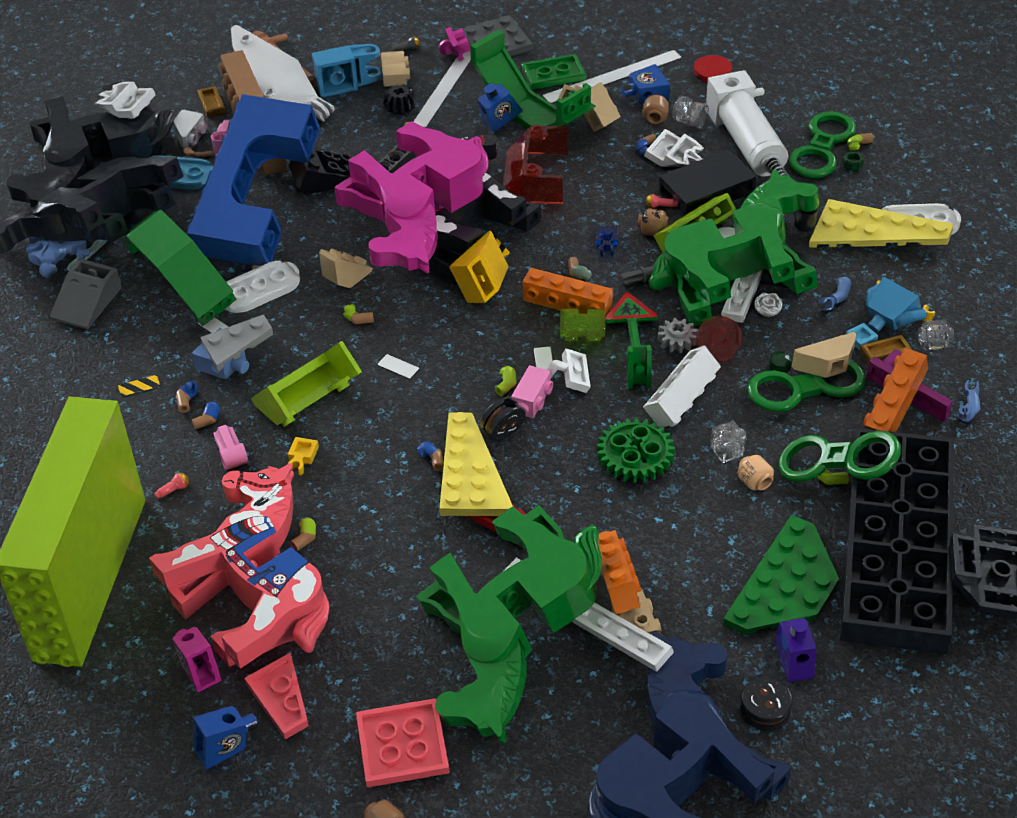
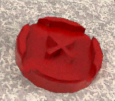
[694,55,732,83]

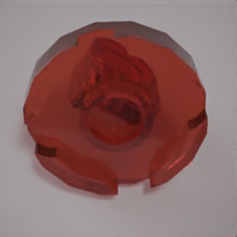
[696,315,743,361]

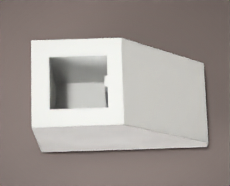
[173,109,207,150]

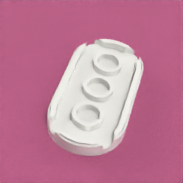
[882,203,961,235]
[225,261,300,313]

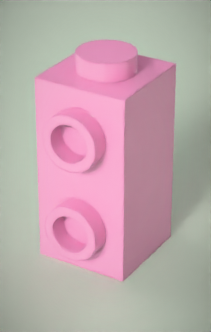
[511,365,553,418]

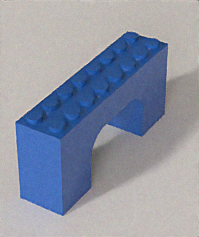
[187,94,321,266]

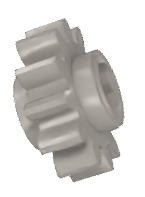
[658,318,698,353]

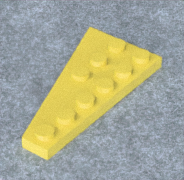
[809,199,954,248]
[440,412,513,516]

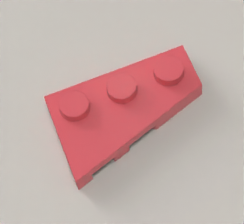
[244,652,309,739]

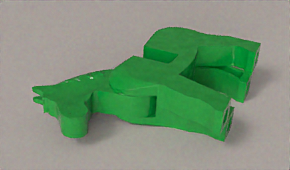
[649,169,819,327]
[416,505,602,744]

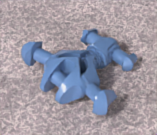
[26,237,90,278]

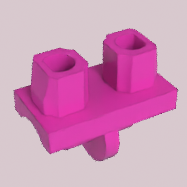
[439,27,470,61]

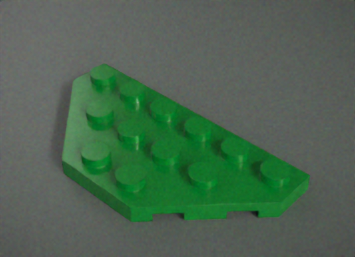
[723,514,839,635]

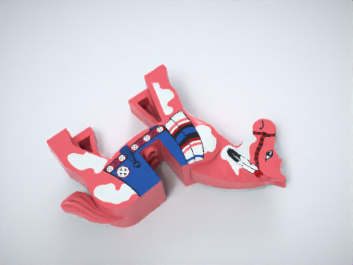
[149,463,329,669]

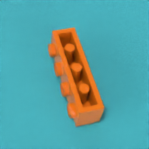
[522,268,613,322]
[863,348,928,432]
[599,530,641,614]

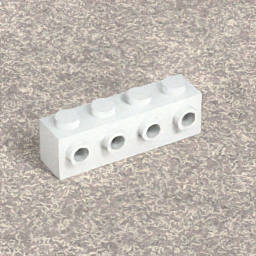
[643,345,721,428]

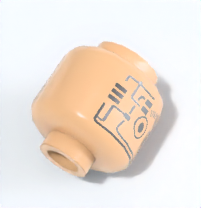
[737,455,774,491]

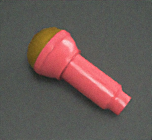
[646,194,678,209]
[154,473,189,499]

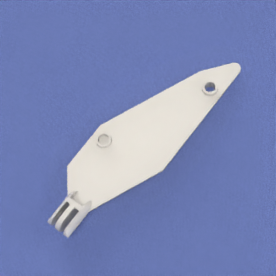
[231,25,335,122]

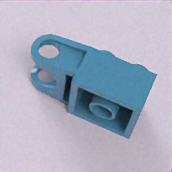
[312,44,382,97]

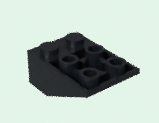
[288,149,352,193]

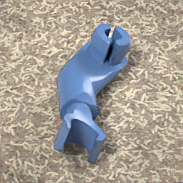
[817,277,852,311]
[957,380,981,422]

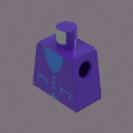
[774,618,816,682]

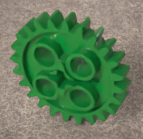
[597,418,675,483]

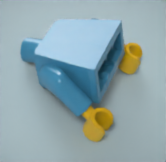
[866,277,936,333]

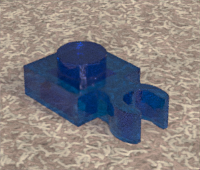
[596,226,617,257]

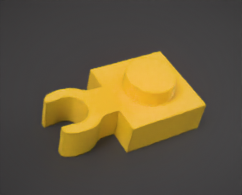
[288,437,319,476]

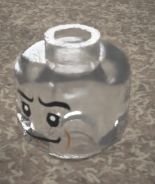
[918,320,954,350]

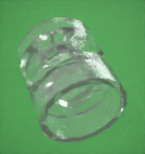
[672,95,709,129]

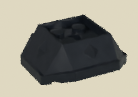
[950,524,1017,619]

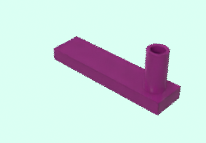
[866,350,953,422]

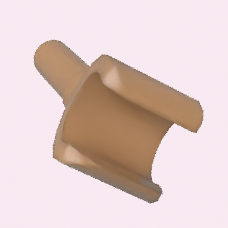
[183,147,213,159]

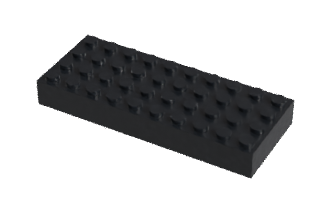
[840,428,954,654]

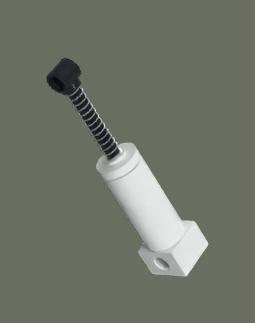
[706,70,818,232]

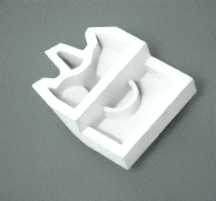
[96,82,156,119]
[644,129,704,167]

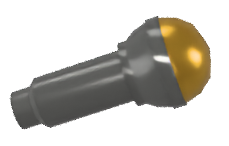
[392,37,420,52]

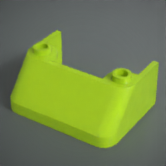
[251,341,362,427]

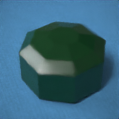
[843,152,864,171]
[770,351,792,372]

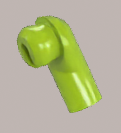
[495,366,517,396]
[816,469,849,485]

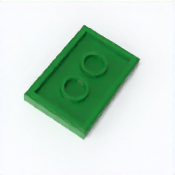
[521,54,586,90]

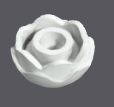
[755,293,782,317]

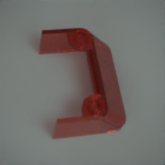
[503,125,568,204]

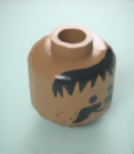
[637,208,669,237]

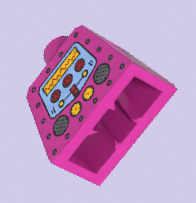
[172,627,222,692]

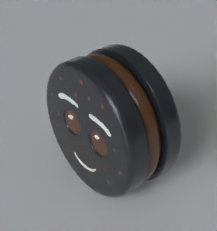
[480,397,526,441]
[740,677,792,731]

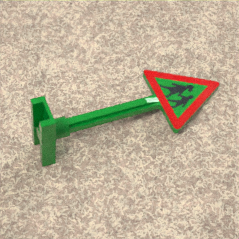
[605,292,658,389]

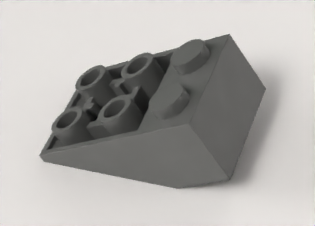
[50,258,122,330]

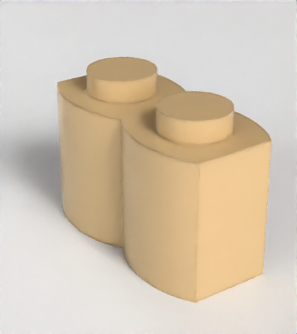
[381,51,410,86]

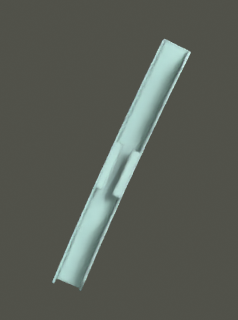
[67,240,107,271]

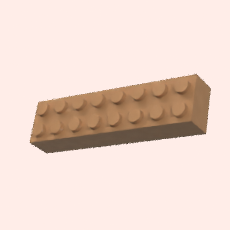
[219,50,287,176]

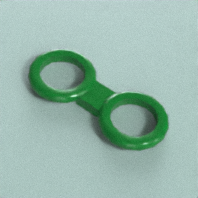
[788,111,856,179]
[747,360,866,412]
[778,431,901,483]

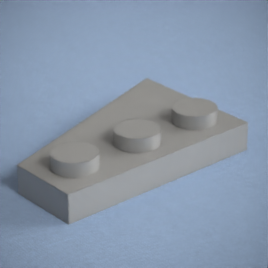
[201,314,273,372]

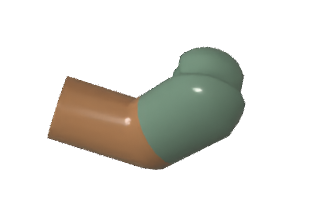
[568,257,592,281]

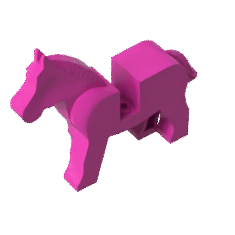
[334,121,489,273]

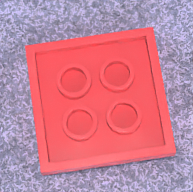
[356,698,450,788]

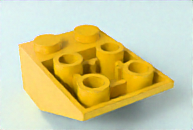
[449,231,509,303]

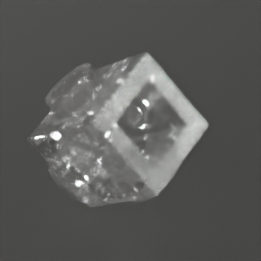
[710,420,747,463]

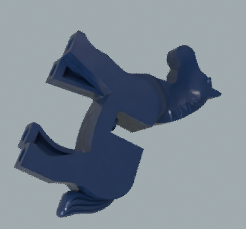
[588,632,791,818]

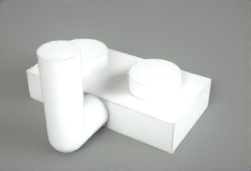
[547,349,591,393]

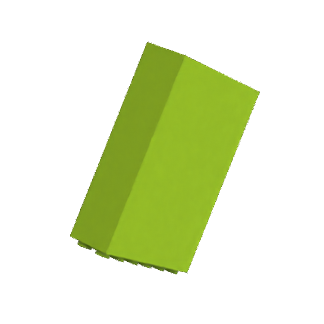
[0,396,146,667]

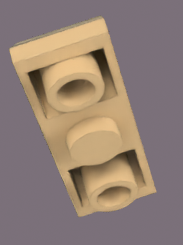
[319,248,373,288]
[792,332,857,378]

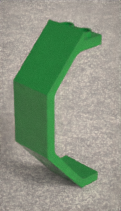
[470,30,596,137]
[120,210,237,326]

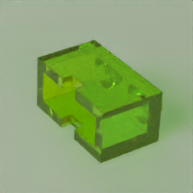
[560,309,606,341]

